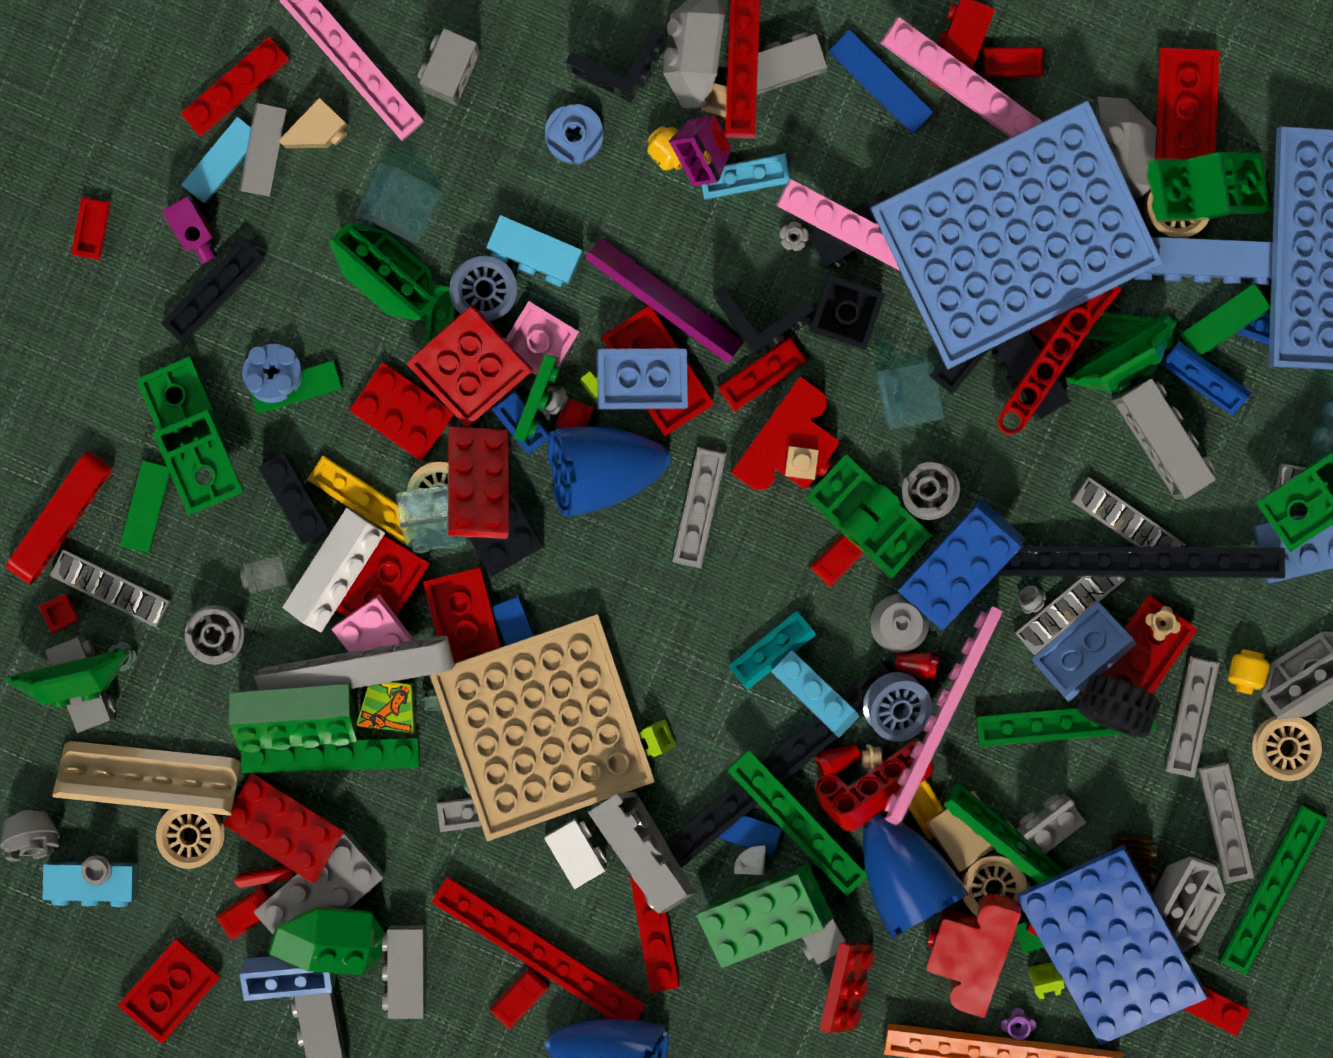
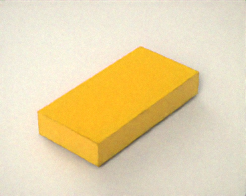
[908,779,944,841]

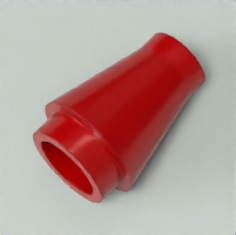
[895,652,940,681]
[815,743,861,777]

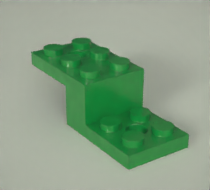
[1147,152,1271,222]
[136,356,245,516]
[1256,447,1333,552]

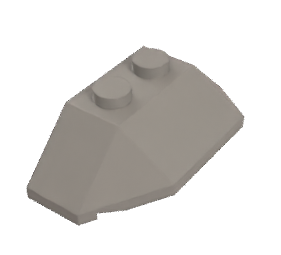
[663,0,725,109]
[1096,97,1157,202]
[1262,632,1333,720]
[1152,857,1226,952]

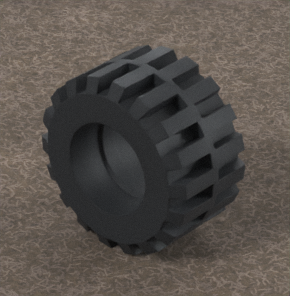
[1077,675,1161,737]

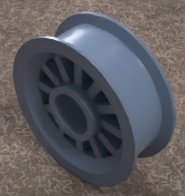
[449,256,517,321]
[863,672,932,741]

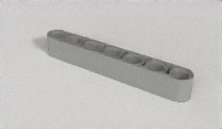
[254,636,455,691]

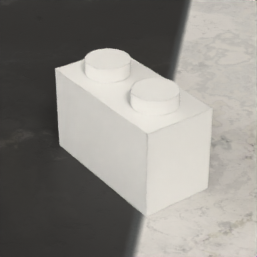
[544,817,607,889]

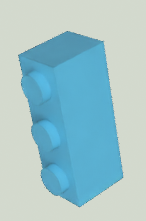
[486,215,583,287]
[771,650,859,737]
[43,861,138,907]

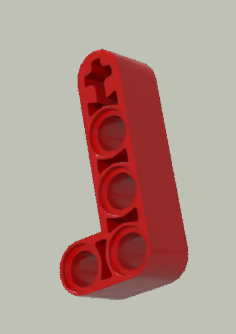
[815,741,934,831]

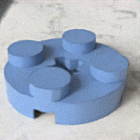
[545,104,604,165]
[242,344,303,403]

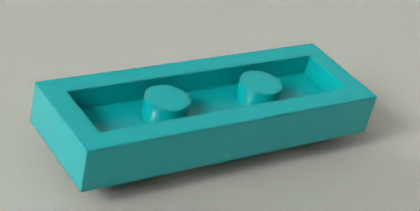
[728,611,816,690]

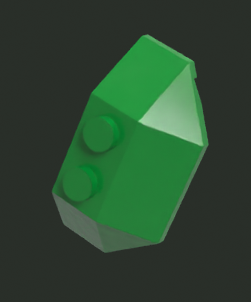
[329,222,438,321]
[1063,312,1173,393]
[6,648,129,709]
[268,907,385,975]

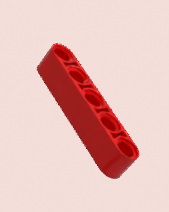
[995,308,1093,435]
[5,450,113,585]

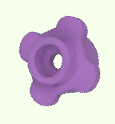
[1000,1008,1036,1040]

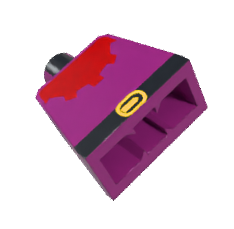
[669,115,731,186]
[162,195,217,264]

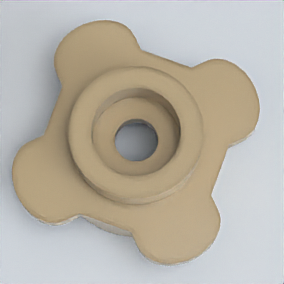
[1145,606,1181,641]
[861,744,882,773]

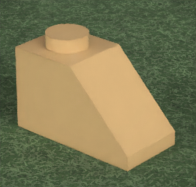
[279,98,348,148]

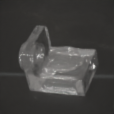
[240,555,288,593]

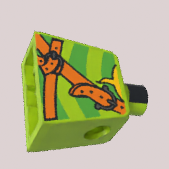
[357,680,416,733]

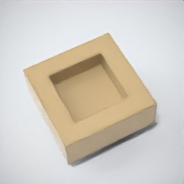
[701,83,727,119]
[785,446,818,480]

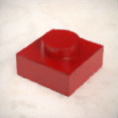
[556,398,594,428]
[38,593,80,633]

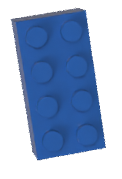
[898,499,1025,631]

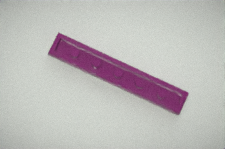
[585,238,744,363]

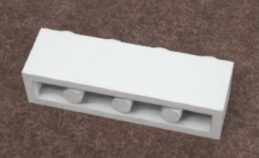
[282,508,385,632]

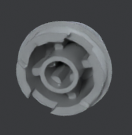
[902,462,960,520]
[870,594,929,653]
[185,605,244,665]
[0,810,60,861]

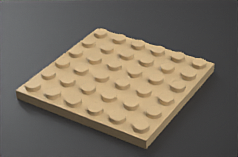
[430,614,655,842]

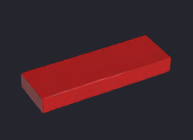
[718,337,807,412]

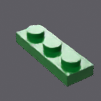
[513,354,561,442]

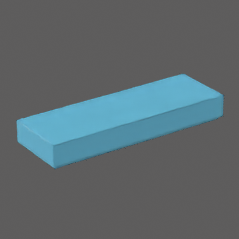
[181,117,251,205]
[701,153,790,200]

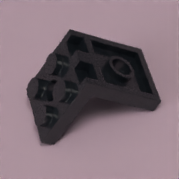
[566,25,665,103]
[713,286,814,354]

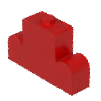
[731,376,839,490]
[926,894,1021,1018]

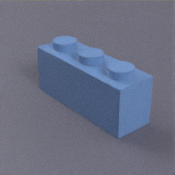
[240,956,336,1001]

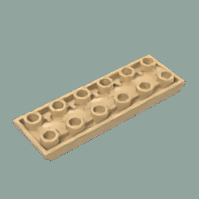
[53,741,241,816]

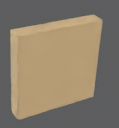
[925,791,994,873]

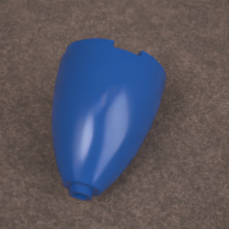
[548,427,670,517]
[863,813,969,938]
[545,1019,669,1058]

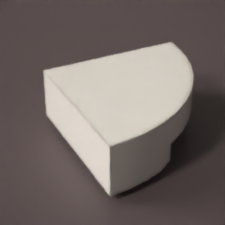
[734,846,765,875]

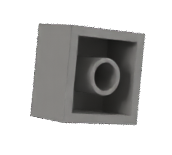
[418,29,481,106]

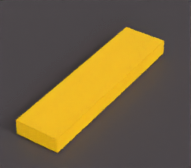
[307,455,421,545]

